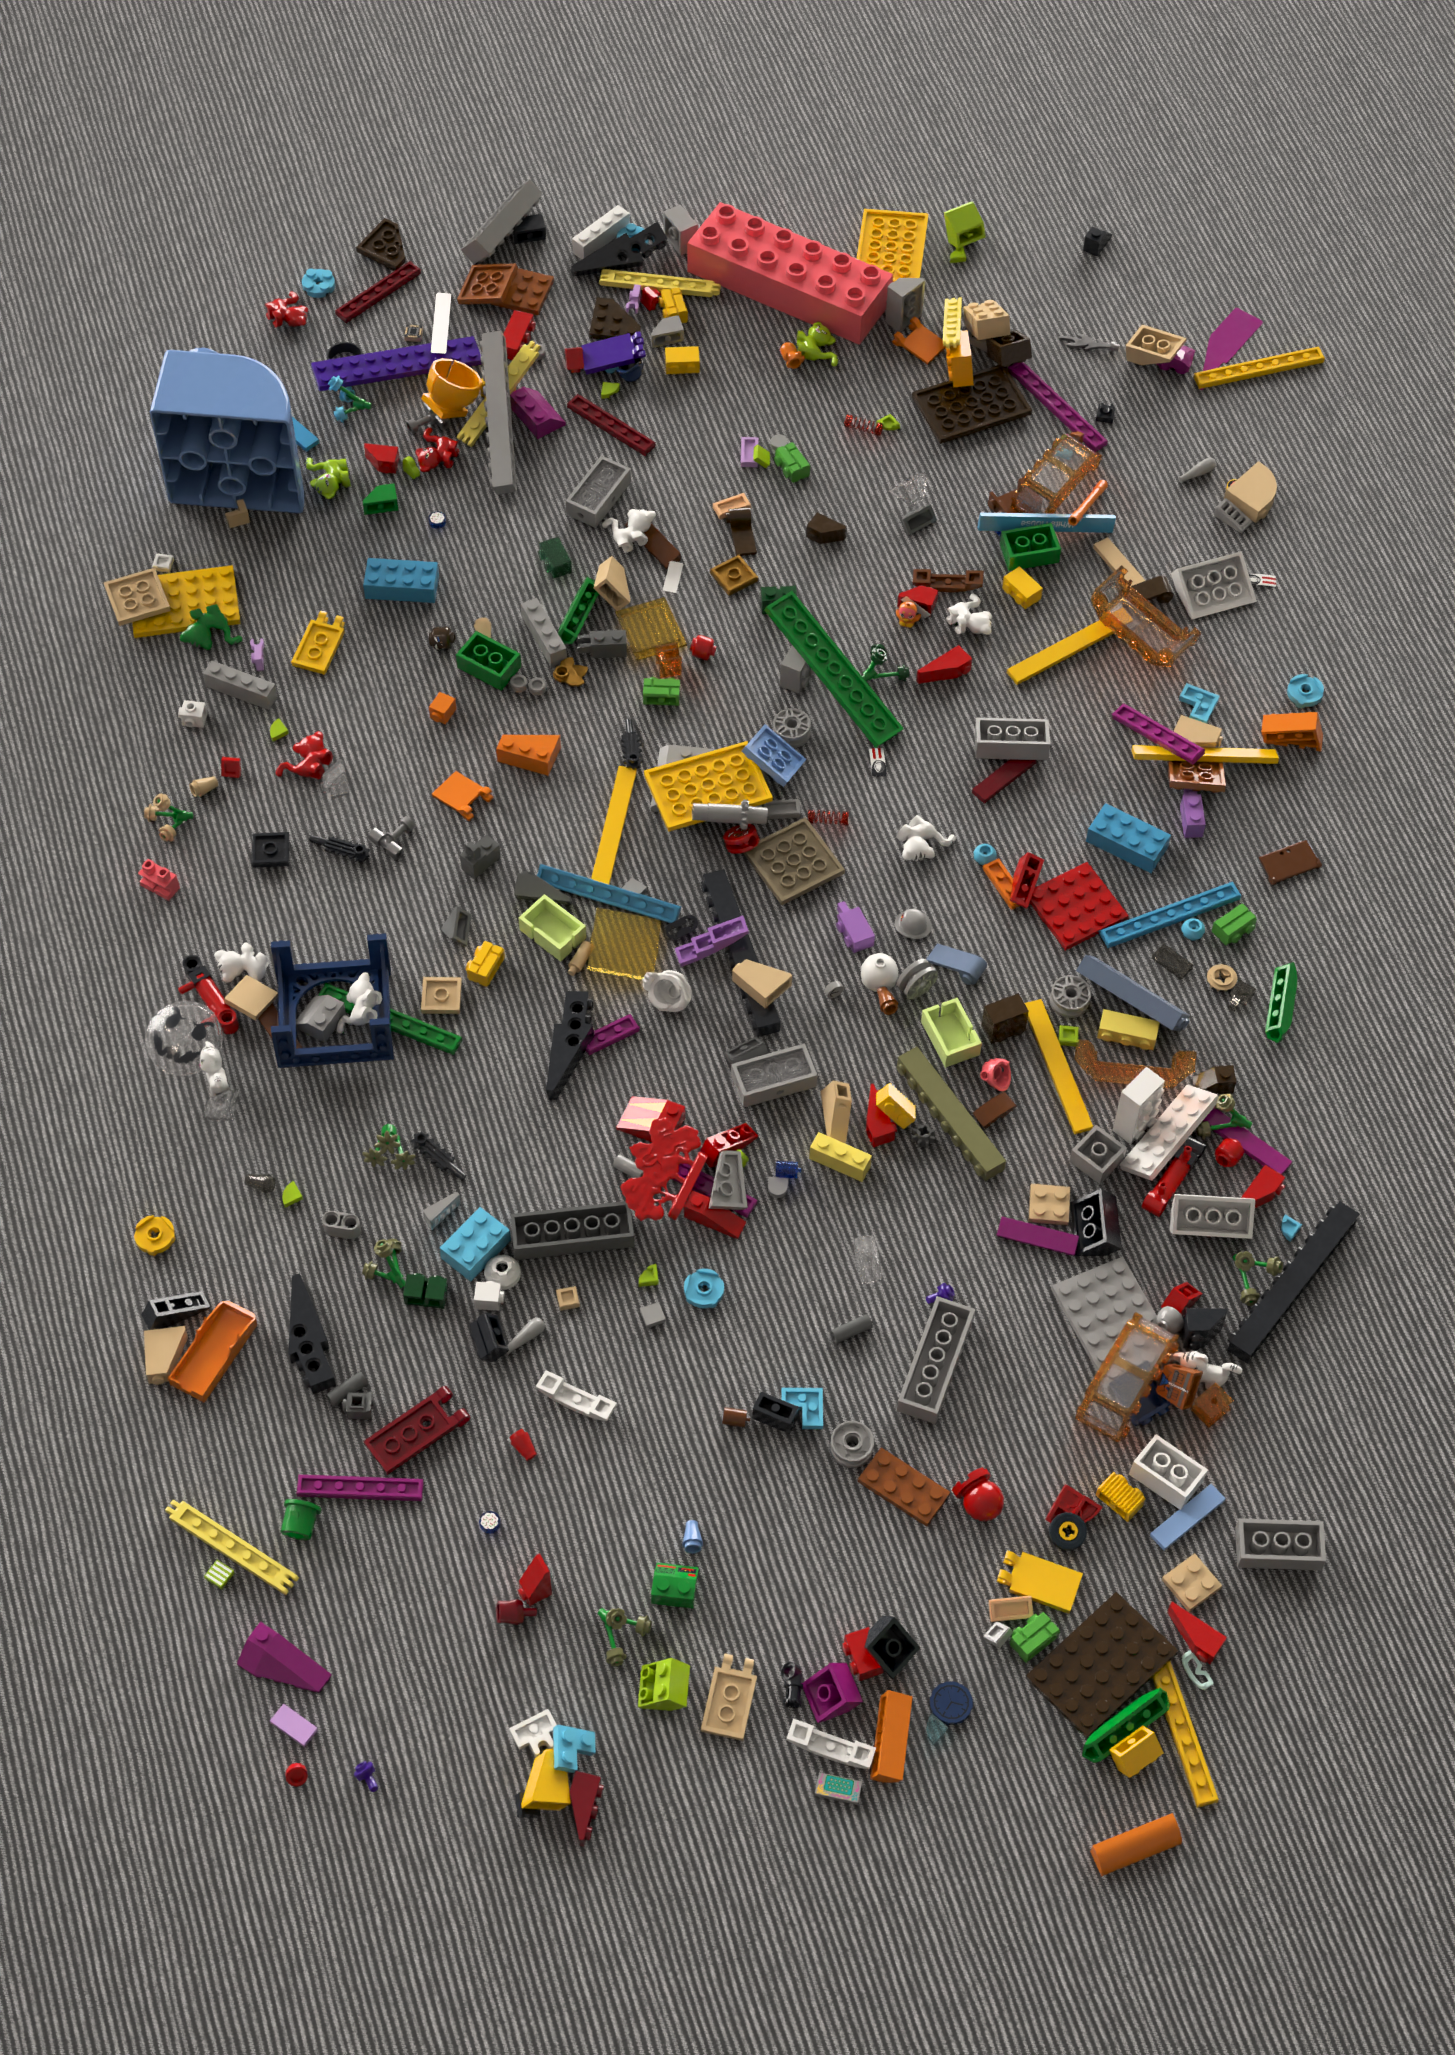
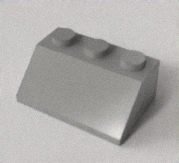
[885,278,925,332]

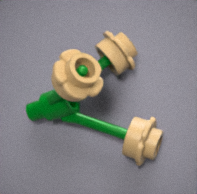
[144,793,193,842]

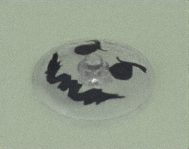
[145,1001,223,1076]

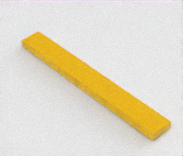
[1193,347,1325,389]
[1007,608,1133,685]
[1132,745,1279,764]
[591,766,637,885]
[1025,999,1093,1134]
[1152,1661,1219,1808]

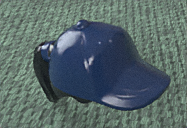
[617,346,644,382]

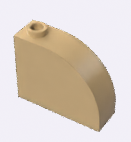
[1224,461,1277,523]

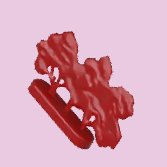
[620,1118,708,1221]

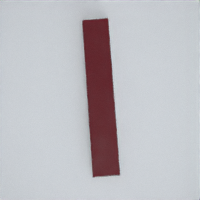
[335,261,421,323]
[567,394,656,456]

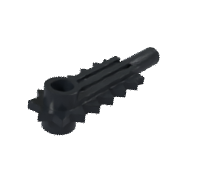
[621,719,643,770]
[309,835,370,862]
[411,1131,467,1181]

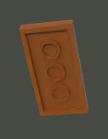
[858,1448,950,1527]

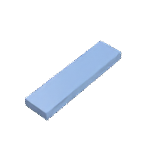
[1150,1484,1226,1551]

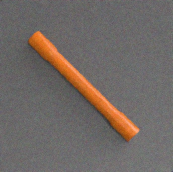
[1068,480,1108,526]

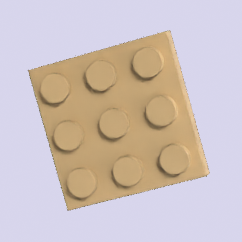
[104,568,171,626]

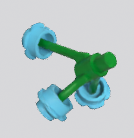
[328,376,372,423]

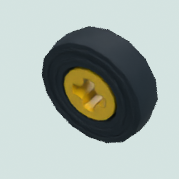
[1049,1512,1087,1551]

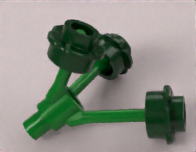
[862,644,910,682]

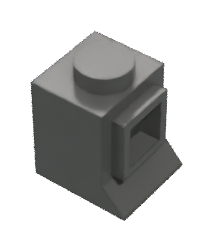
[343,1391,374,1419]

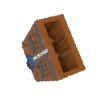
[1151,1364,1203,1410]

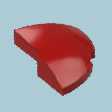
[1045,1484,1102,1523]

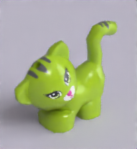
[797,322,839,367]
[305,458,351,499]

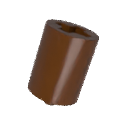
[722,1407,750,1428]

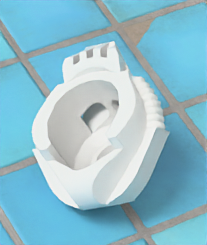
[642,970,692,1012]

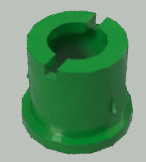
[280,1499,322,1540]

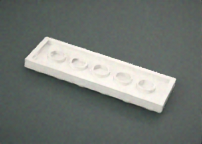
[1120,1085,1219,1181]

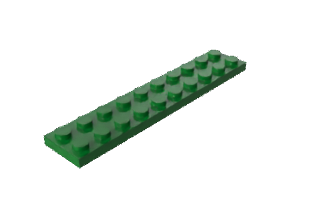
[764,591,904,748]

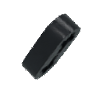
[663,915,698,941]

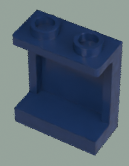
[1109,1361,1172,1426]

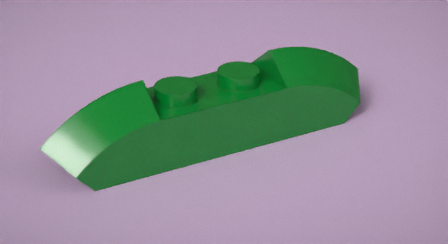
[558,576,599,644]
[1265,962,1297,1043]
[1082,1688,1170,1763]

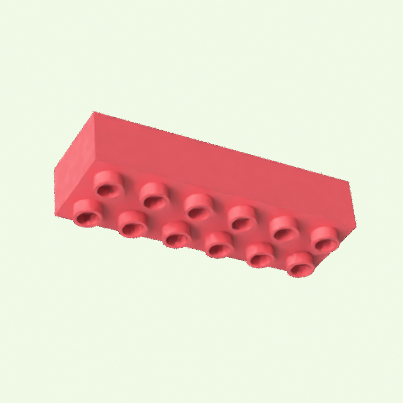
[687,202,893,345]

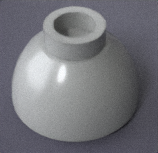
[1157,1306,1184,1334]

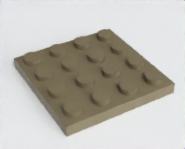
[743,817,845,905]

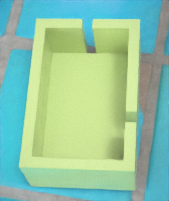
[519,894,586,962]
[921,998,982,1068]

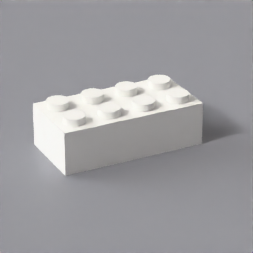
[1113,1067,1165,1145]

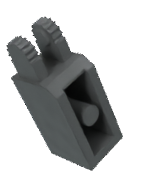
[576,630,627,658]

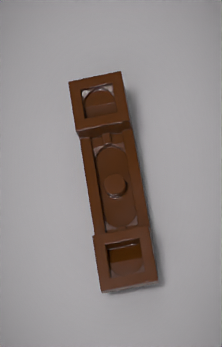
[912,569,984,592]

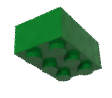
[1000,523,1061,571]
[456,631,521,691]

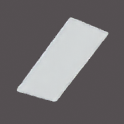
[901,596,931,618]

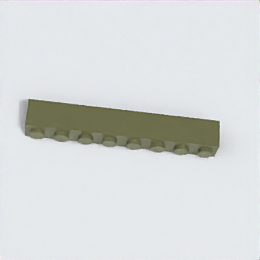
[896,1047,1006,1181]

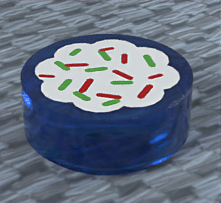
[428,511,446,528]
[479,1511,500,1534]

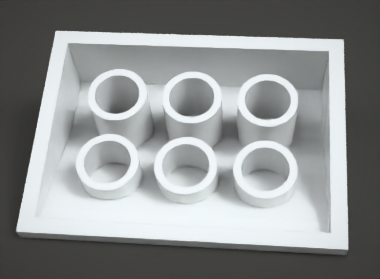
[1171,551,1257,620]

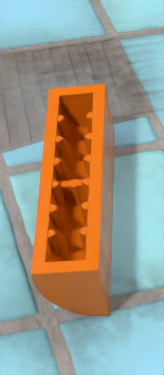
[870,1690,913,1783]
[1090,1813,1182,1876]

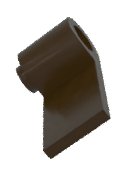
[726,507,757,556]
[1116,576,1174,609]

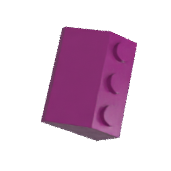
[510,387,566,439]

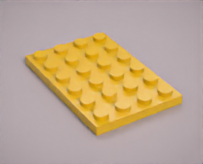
[857,209,928,282]
[132,565,241,638]
[644,741,773,832]

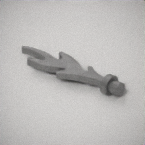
[1059,334,1120,352]

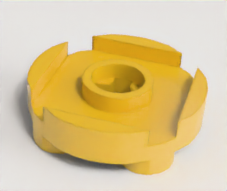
[134,1215,175,1256]

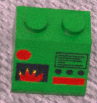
[651,1562,699,1609]

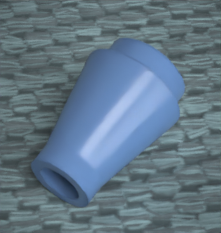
[682,1520,703,1553]

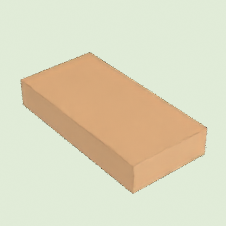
[712,493,751,520]
[988,1596,1033,1622]

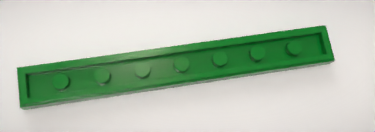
[318,983,462,1055]

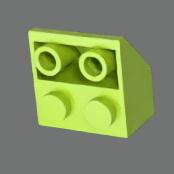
[944,201,986,248]
[638,1658,690,1711]

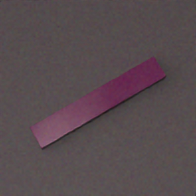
[1112,703,1205,764]
[1203,1108,1292,1175]
[672,1164,758,1218]
[296,1474,424,1501]

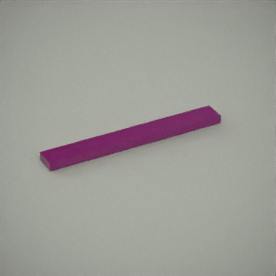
[1008,362,1108,452]

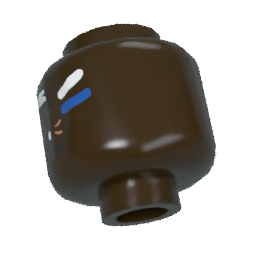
[429,626,456,650]

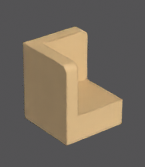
[225,499,250,528]

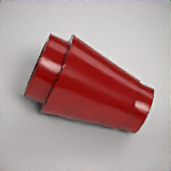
[509,1429,537,1461]

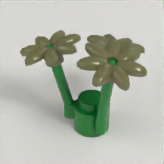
[362,1124,416,1170]

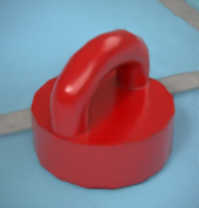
[285,1763,308,1787]

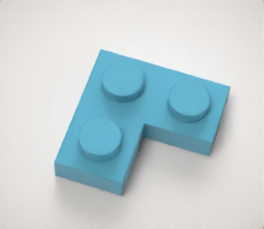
[1179,683,1220,724]
[781,1388,823,1429]
[553,1725,596,1773]

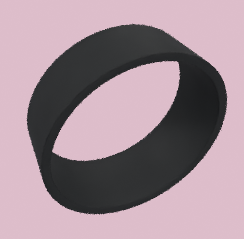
[326,342,363,360]

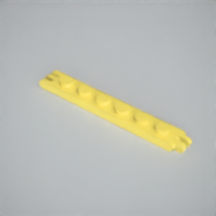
[599,269,721,297]
[943,297,962,349]
[457,341,540,447]
[165,1500,299,1595]

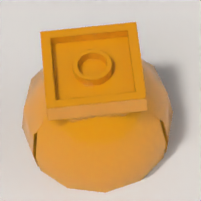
[421,358,482,419]

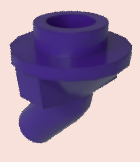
[926,1283,955,1304]
[353,1761,378,1792]

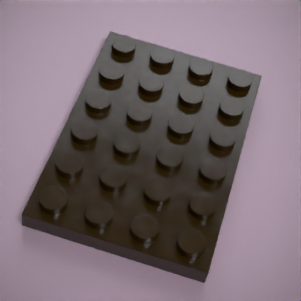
[912,365,1032,444]
[1025,1592,1178,1739]

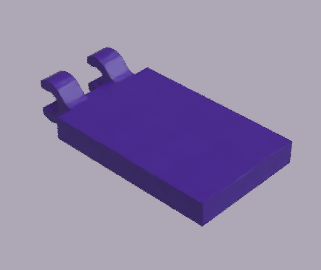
[582,332,646,375]

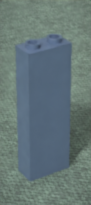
[1076,955,1190,1031]

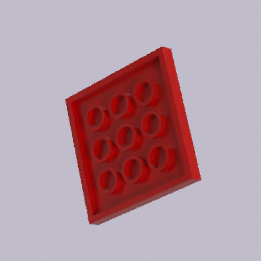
[1030,862,1129,951]

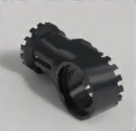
[780,1661,803,1708]

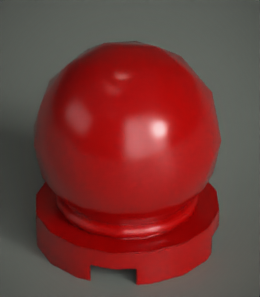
[952,1467,1004,1522]

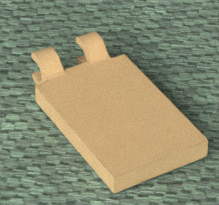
[701,1654,757,1741]

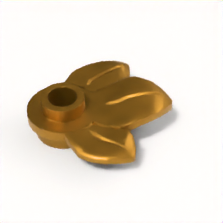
[553,657,588,686]

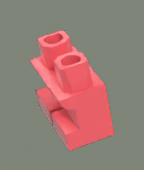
[138,859,180,901]

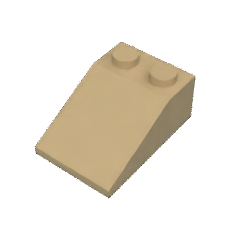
[1126,325,1186,365]

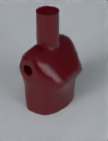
[496,1599,537,1625]

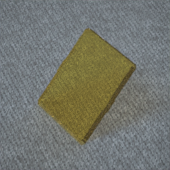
[587,907,661,980]

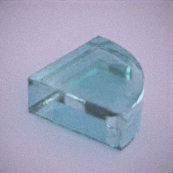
[926,1714,948,1745]

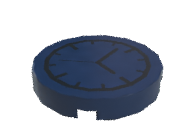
[930,1682,973,1725]

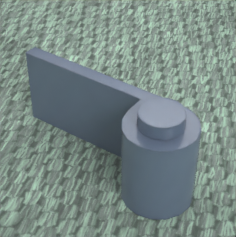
[926,943,987,985]

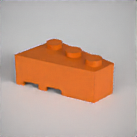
[1261,712,1323,751]
[496,735,561,776]

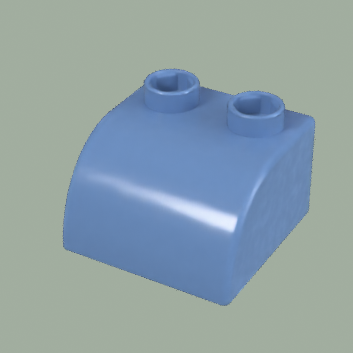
[150,348,304,513]

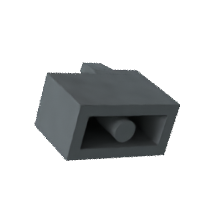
[460,834,501,880]

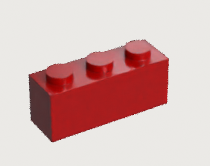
[504,310,536,360]

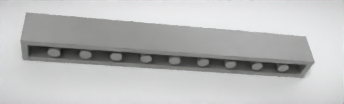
[480,330,517,495]

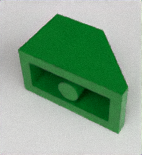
[362,483,398,515]

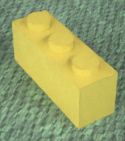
[1097,1009,1160,1050]
[809,1132,872,1182]

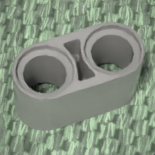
[322,1211,361,1239]

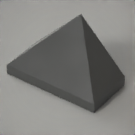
[901,504,937,535]
[440,906,471,947]

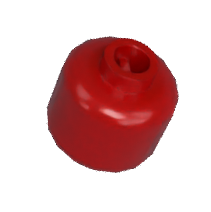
[690,635,717,660]
[1214,1138,1244,1167]

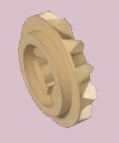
[1207,964,1237,992]

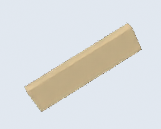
[1093,537,1145,587]

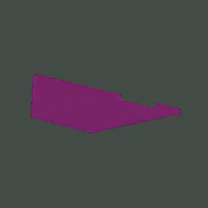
[1200,307,1263,390]

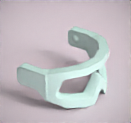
[1182,1651,1214,1690]

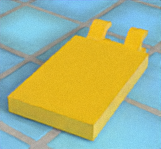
[291,611,345,675]
[997,1551,1083,1614]

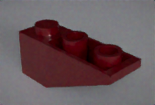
[570,1771,604,1847]

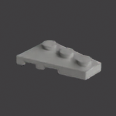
[708,1150,747,1210]

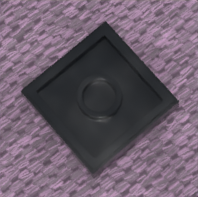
[251,832,290,868]

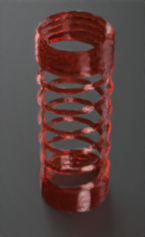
[844,414,883,436]
[808,809,849,825]

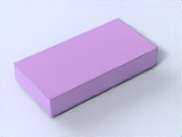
[741,437,758,467]
[270,1704,318,1748]

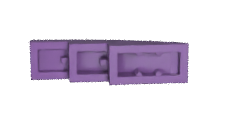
[674,916,749,967]

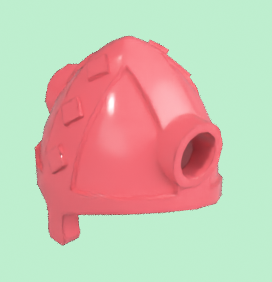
[980,1058,1011,1091]

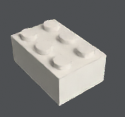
[1129,1435,1208,1510]

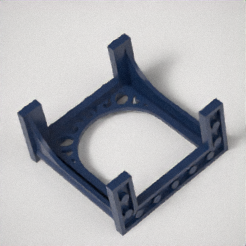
[271,933,394,1068]

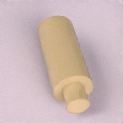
[568,941,594,976]

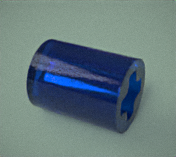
[776,1161,802,1178]

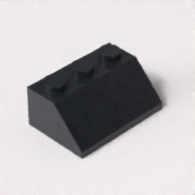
[1070,1189,1122,1256]

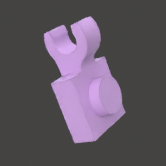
[626,284,641,314]
[250,639,264,671]

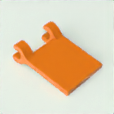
[892,316,945,365]
[432,771,493,821]

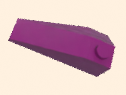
[237,1621,332,1693]

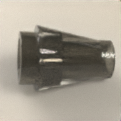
[244,1174,276,1193]

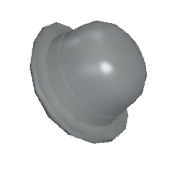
[894,909,932,939]

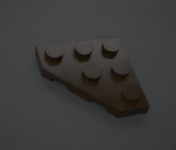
[356,218,406,271]
[589,297,641,340]

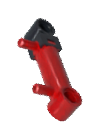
[178,955,239,1034]
[1141,1135,1207,1217]

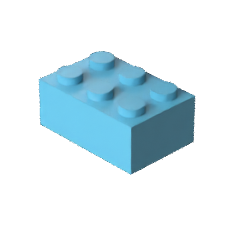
[440,1207,511,1281]

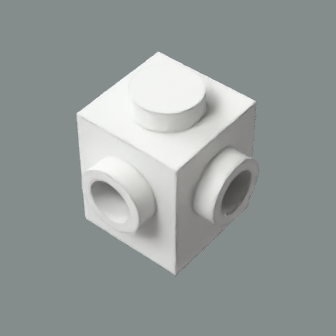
[178,700,208,728]
[474,1281,505,1311]

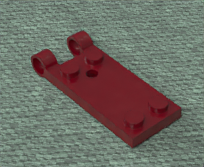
[363,1386,471,1475]

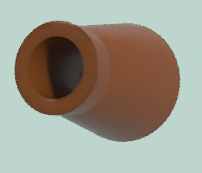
[877,986,898,1015]

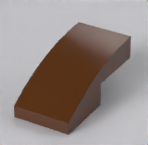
[972,1092,1017,1129]

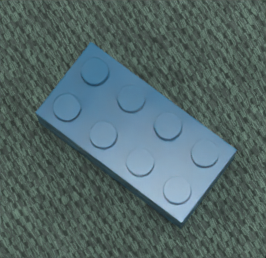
[363,558,439,603]
[1086,803,1171,873]

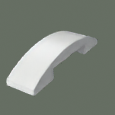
[536,1370,617,1421]
[786,1719,876,1769]

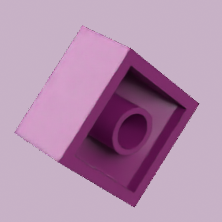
[802,1663,863,1723]

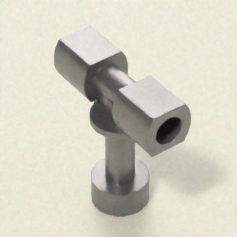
[406,403,450,434]
[368,816,415,860]

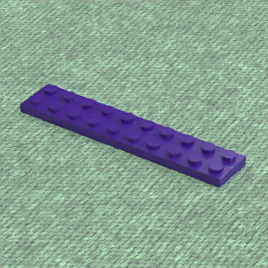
[311,336,482,391]

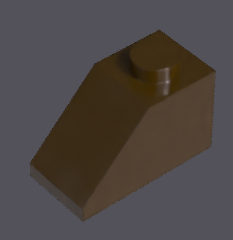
[806,512,847,544]
[1192,1065,1236,1094]

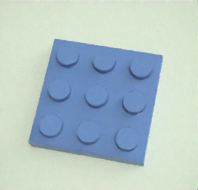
[742,724,806,787]

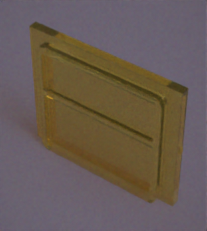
[615,597,687,661]

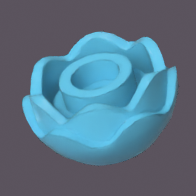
[973,844,996,865]
[1181,918,1205,940]

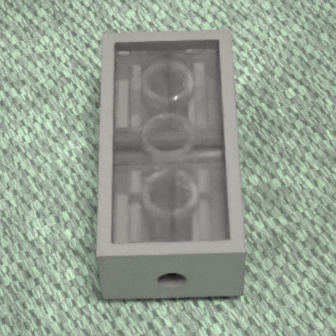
[565,455,631,528]
[731,1043,818,1108]

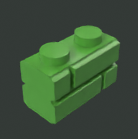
[774,442,810,483]
[643,677,680,706]
[1212,904,1257,946]
[1009,1612,1060,1663]

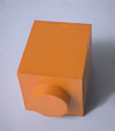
[429,692,456,724]

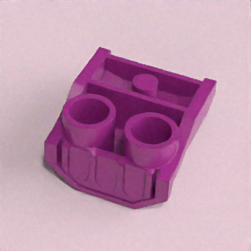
[1156,346,1195,374]

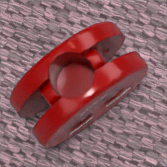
[723,824,760,854]

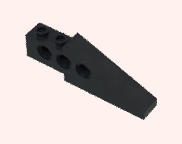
[570,222,668,276]
[546,991,595,1100]
[288,1273,336,1394]

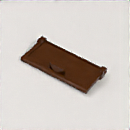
[1258,840,1322,885]

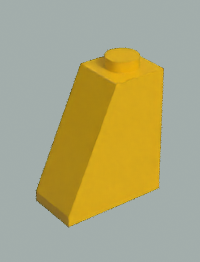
[521,1749,571,1811]

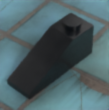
[141,1291,210,1330]

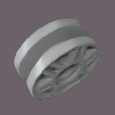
[773,708,811,748]
[897,959,938,999]
[1050,975,1091,1018]
[830,1421,874,1468]

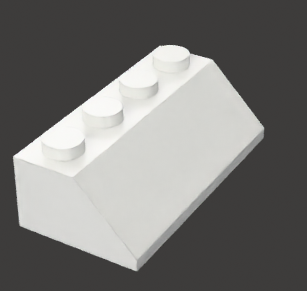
[1169,1194,1255,1239]

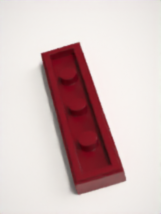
[971,759,1036,804]

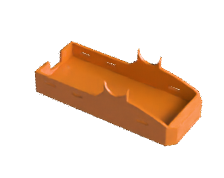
[168,1301,257,1403]

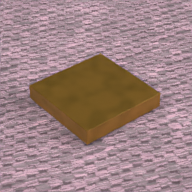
[710,555,758,596]

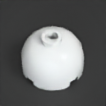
[861,953,898,992]

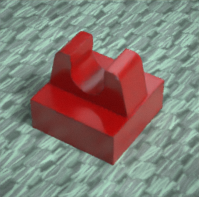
[640,287,661,311]
[221,757,241,778]

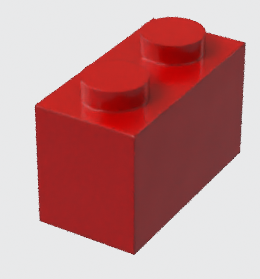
[842,1627,884,1681]

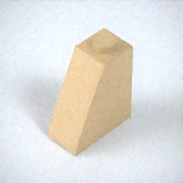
[593,556,631,612]
[1174,715,1223,748]
[732,959,792,1008]
[144,1326,188,1385]

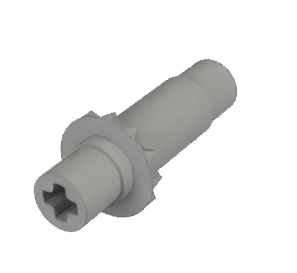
[692,800,768,830]

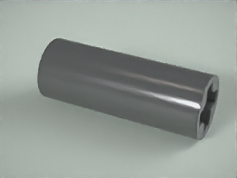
[830,1314,873,1344]
[325,1372,368,1407]

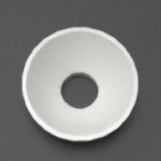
[484,1255,521,1290]

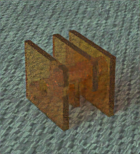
[655,642,682,678]
[1191,1382,1234,1428]

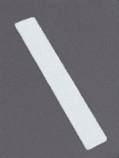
[431,293,451,353]

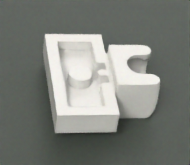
[509,1709,557,1758]

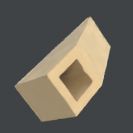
[820,1081,852,1144]

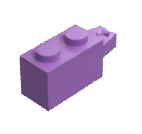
[1180,789,1206,838]
[836,901,875,953]

